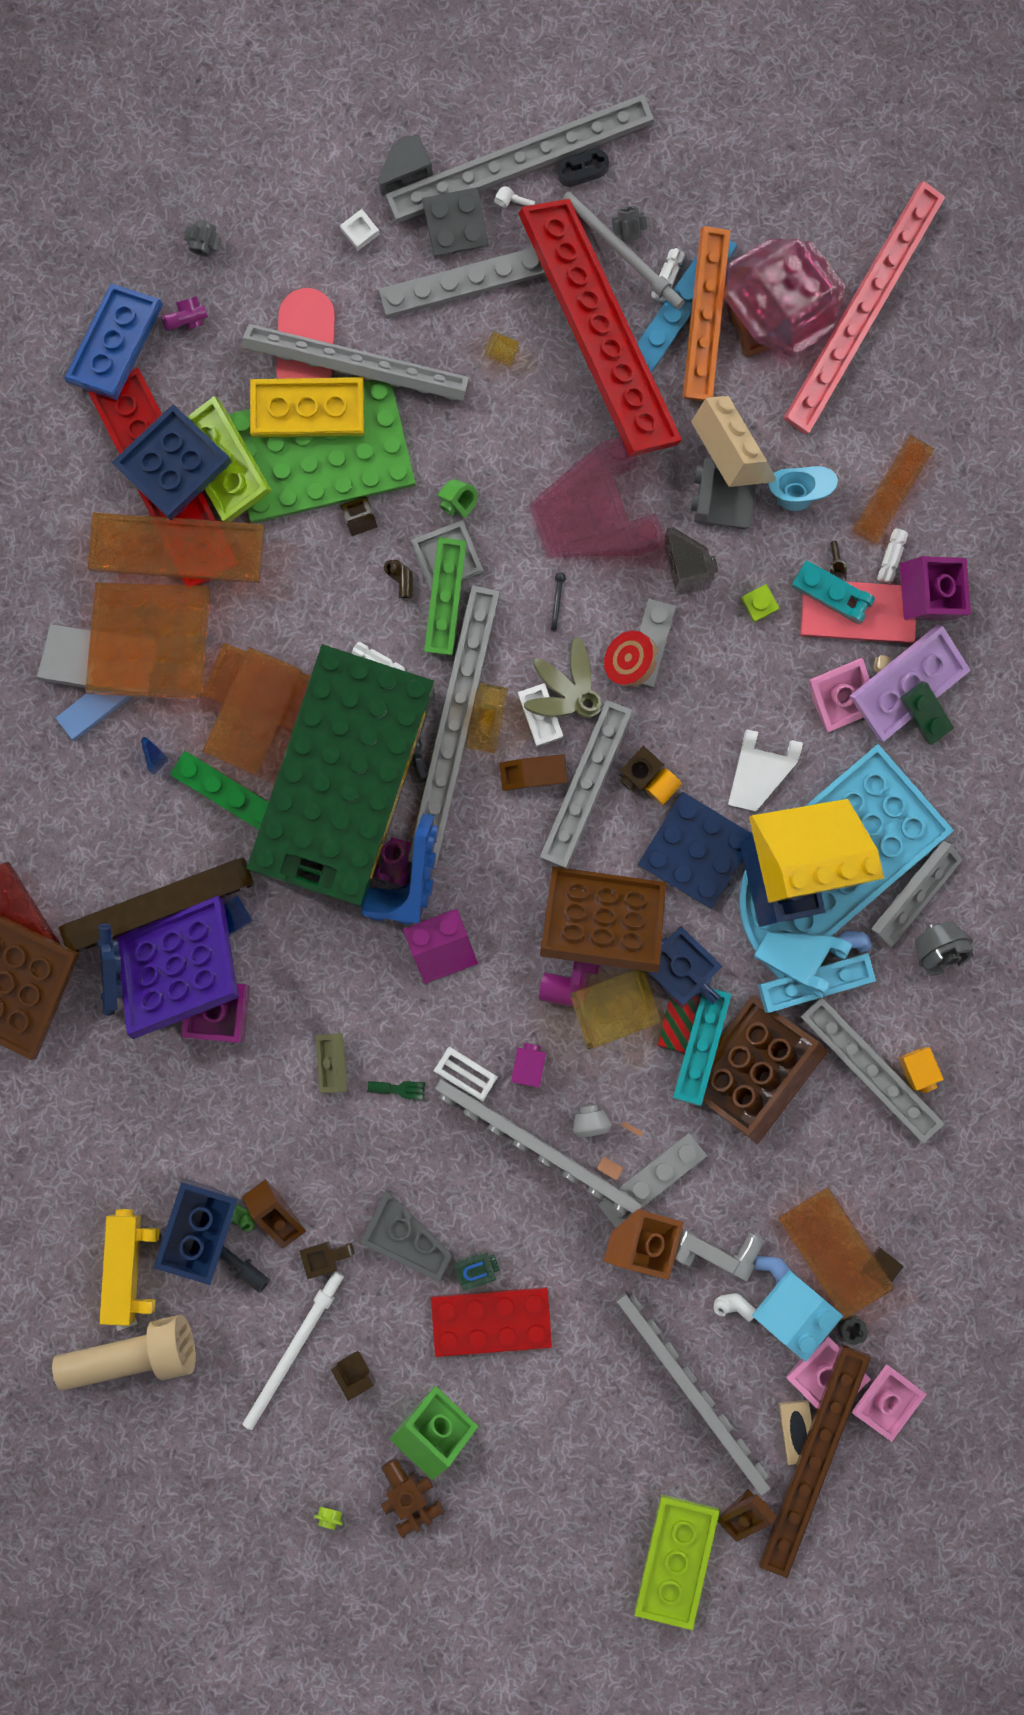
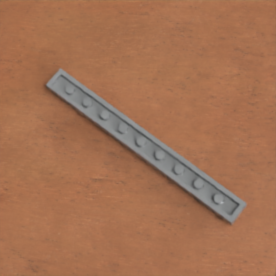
[385,94,654,224]
[408,585,500,868]

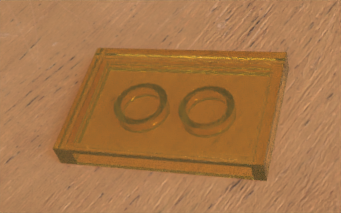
[570,970,661,1049]

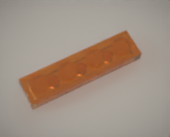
[852,434,934,545]

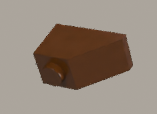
[242,1179,306,1249]

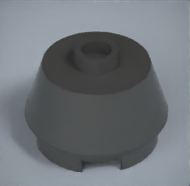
[916,922,974,976]

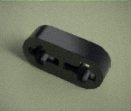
[557,149,609,187]

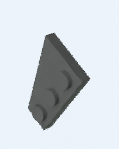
[361,1189,452,1282]

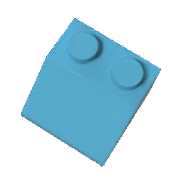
[752,1270,843,1362]

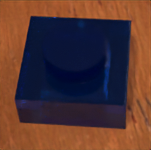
[224,896,254,936]

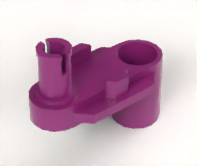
[539,961,600,1008]

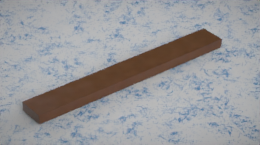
[759,1344,871,1578]

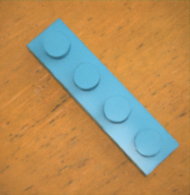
[758,953,876,1013]

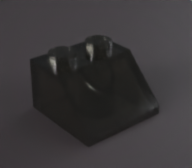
[663,527,718,596]

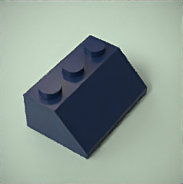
[739,837,826,927]
[153,1178,238,1285]

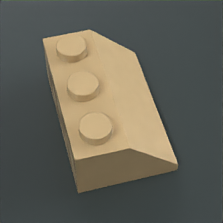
[691,396,776,487]

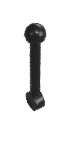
[551,572,566,630]

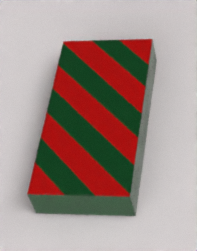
[657,996,699,1053]

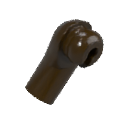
[384,560,413,599]

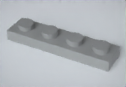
[871,841,963,948]
[597,1132,707,1228]

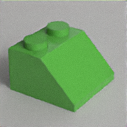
[389,1386,478,1480]

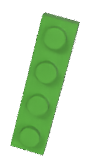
[424,537,467,655]

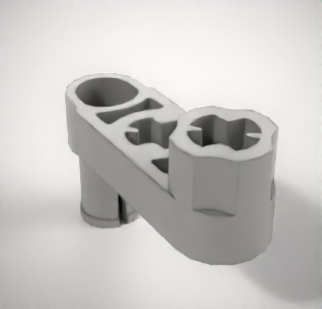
[675,1228,765,1281]

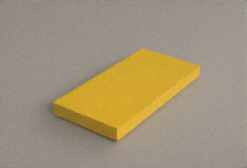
[250,377,364,437]

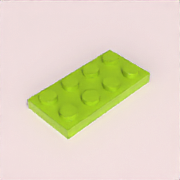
[187,396,272,523]
[634,1494,720,1630]

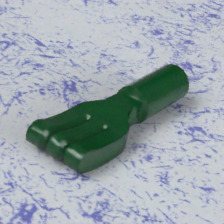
[367,1081,425,1100]

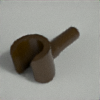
[830,541,847,580]

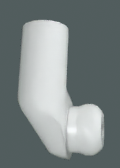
[713,1293,756,1322]

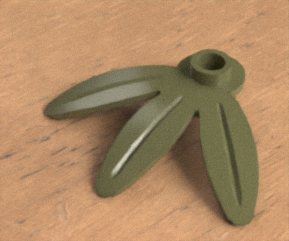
[524,637,602,718]

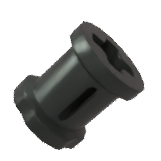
[837,1314,868,1345]

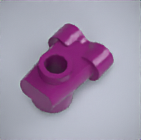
[161,296,208,331]
[374,837,412,886]

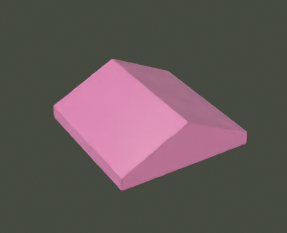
[809,658,870,732]
[786,1336,871,1408]
[852,1364,927,1442]

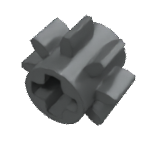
[612,206,647,241]
[184,221,221,257]

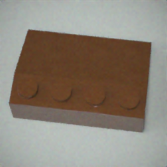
[702,995,828,1145]

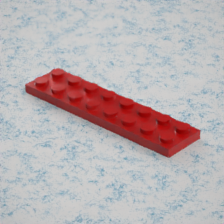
[88,367,240,592]

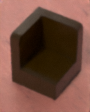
[331,1351,376,1401]

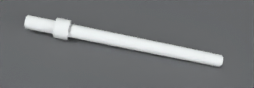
[242,1271,344,1430]

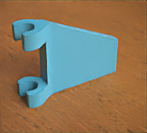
[754,932,852,998]

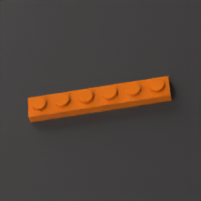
[682,226,731,402]

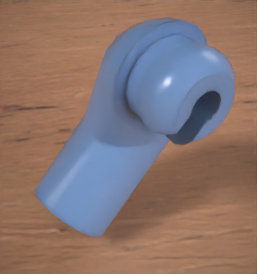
[830,931,872,957]
[754,1255,793,1285]

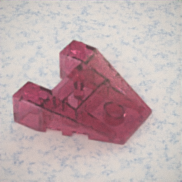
[529,436,665,557]

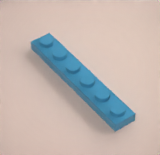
[637,240,737,373]

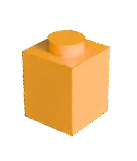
[898,1047,944,1094]

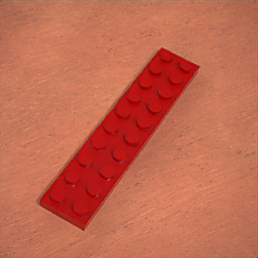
[518,198,682,457]

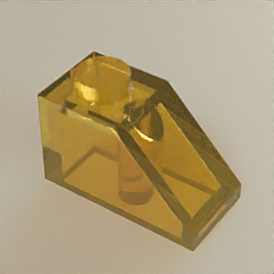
[468,683,508,753]

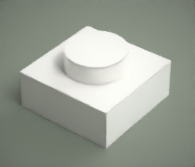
[340,209,380,251]

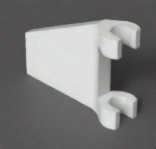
[728,730,803,811]

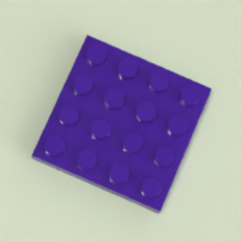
[116,896,239,1039]

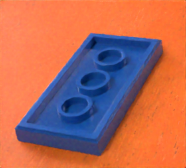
[64,283,163,400]

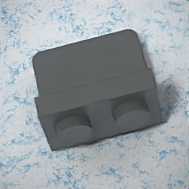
[691,457,756,529]

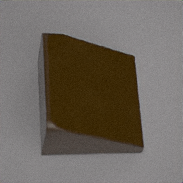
[340,497,378,536]

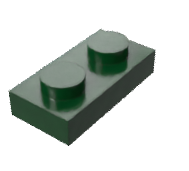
[900,681,954,745]

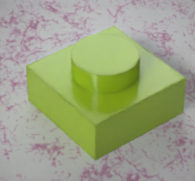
[740,584,780,623]

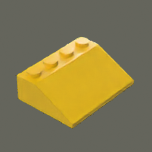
[749,799,884,903]

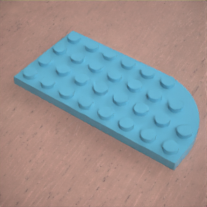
[739,744,954,979]

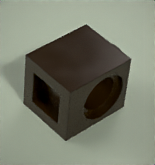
[619,745,665,793]

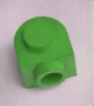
[437,479,478,518]

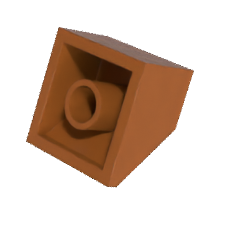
[603,1209,684,1280]

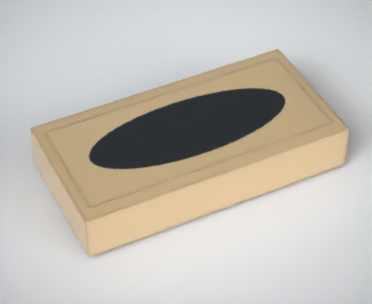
[778,1399,812,1465]

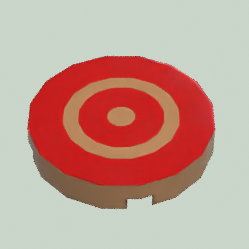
[604,630,658,687]

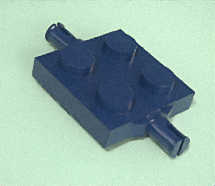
[98,924,123,1016]
[644,926,723,1008]

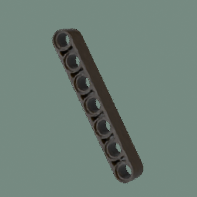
[58,858,255,952]

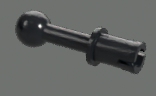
[219,1246,270,1293]

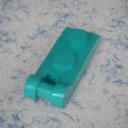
[791,560,875,624]

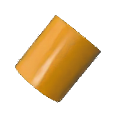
[644,768,682,806]

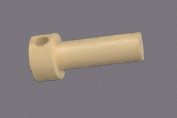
[52,1314,196,1391]

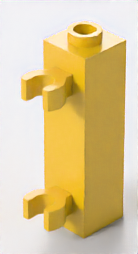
[99,1209,160,1326]

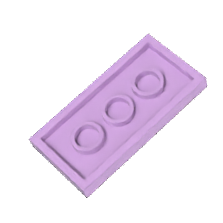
[850,624,971,742]

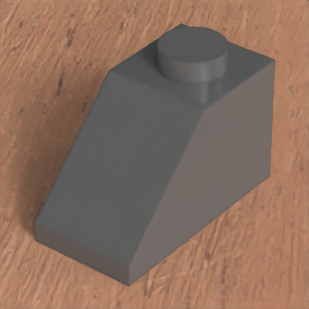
[378,134,433,196]

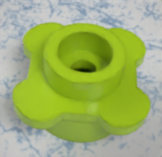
[314,1507,343,1530]

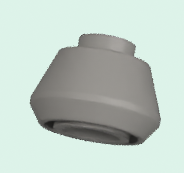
[573,1104,612,1137]

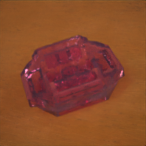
[724,238,845,357]

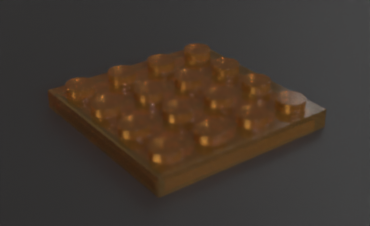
[85,583,210,698]

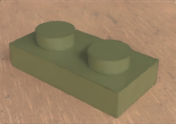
[315,1033,347,1093]

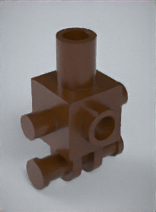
[381,1458,445,1538]

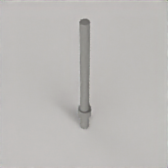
[562,191,685,310]

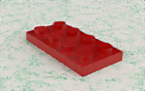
[431,1287,552,1357]

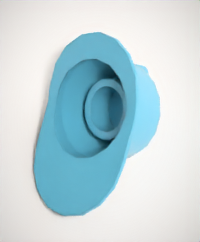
[768,466,838,511]

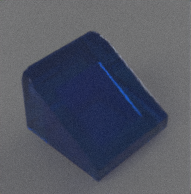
[141,737,169,775]

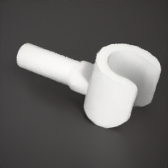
[494,186,535,208]

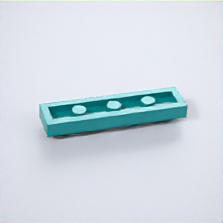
[673,989,732,1107]

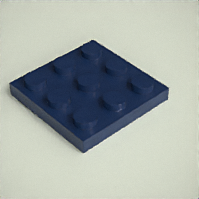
[112,404,232,521]
[638,791,753,910]

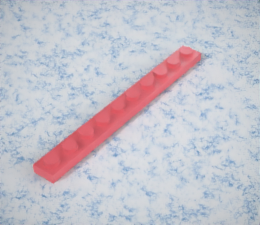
[783,181,945,434]

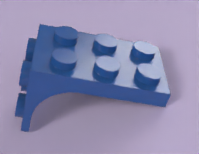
[362,814,438,924]

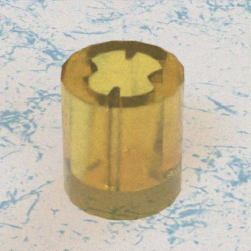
[485,331,520,366]

